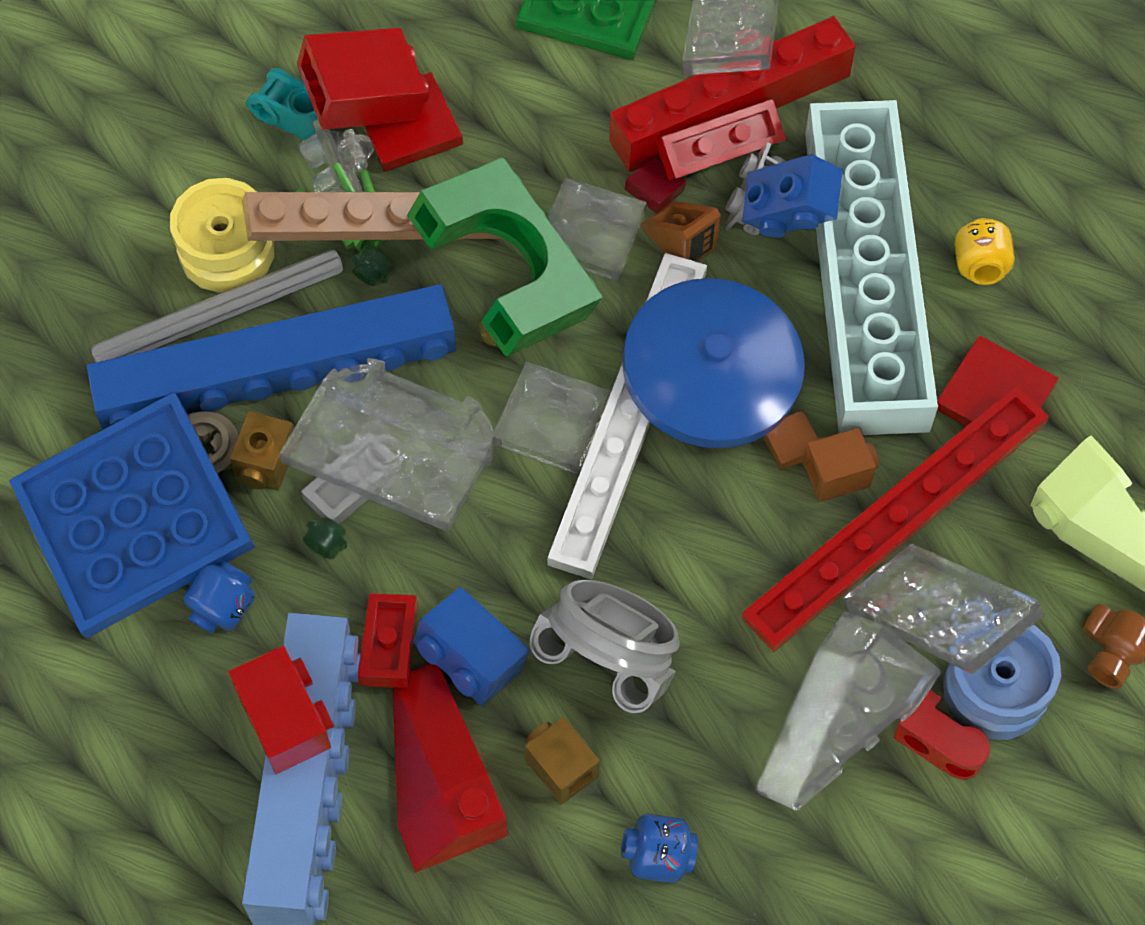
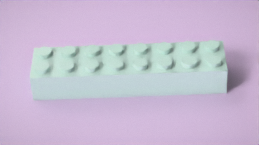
[805,100,938,435]

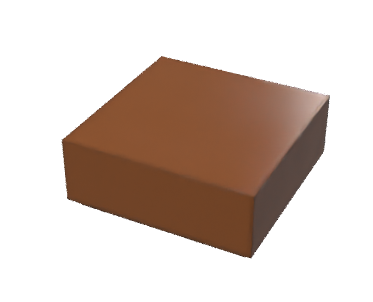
[763,410,818,471]

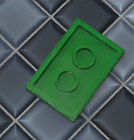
[516,0,657,60]

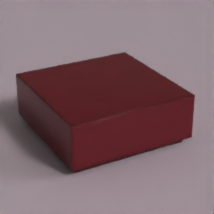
[624,158,686,214]

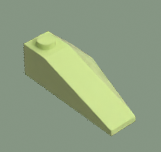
[1030,435,1145,592]

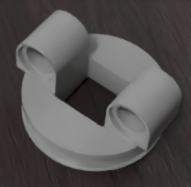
[530,580,680,713]

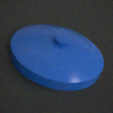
[622,278,805,448]

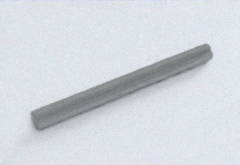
[91,249,343,362]

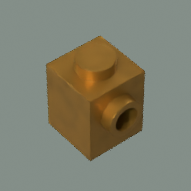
[229,411,297,490]

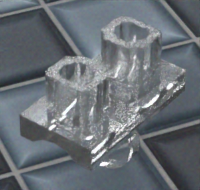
[298,119,374,192]

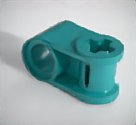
[246,68,329,141]

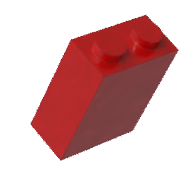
[297,28,429,130]

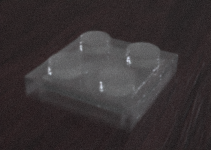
[547,177,647,281]
[492,361,610,474]

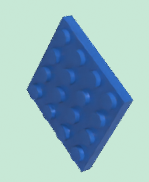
[9,392,255,639]

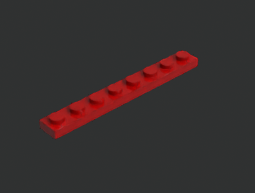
[742,385,1049,652]

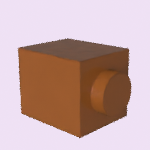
[803,428,879,502]

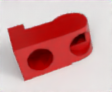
[893,686,990,780]

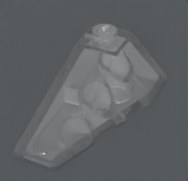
[756,611,941,811]

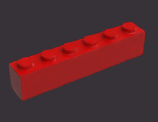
[609,16,856,173]

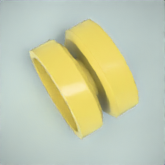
[170,178,274,293]

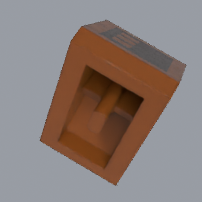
[641,201,721,262]

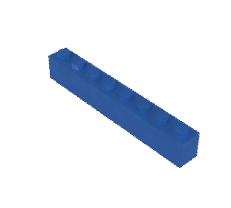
[86,284,456,430]

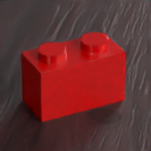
[228,645,334,775]

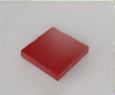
[363,72,463,172]
[937,335,1059,453]

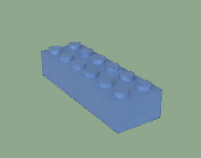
[242,613,361,925]

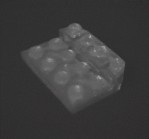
[280,358,494,532]

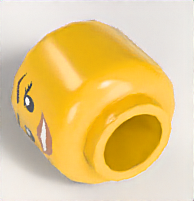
[954,218,1015,285]

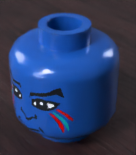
[183,560,255,634]
[621,814,698,883]

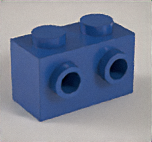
[742,154,843,238]
[413,586,530,706]

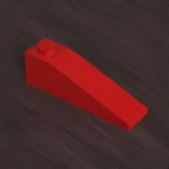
[392,664,508,873]

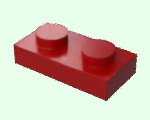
[358,593,418,688]

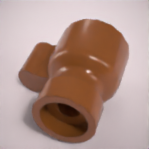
[1082,604,1145,689]

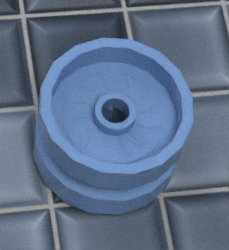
[943,617,1062,740]

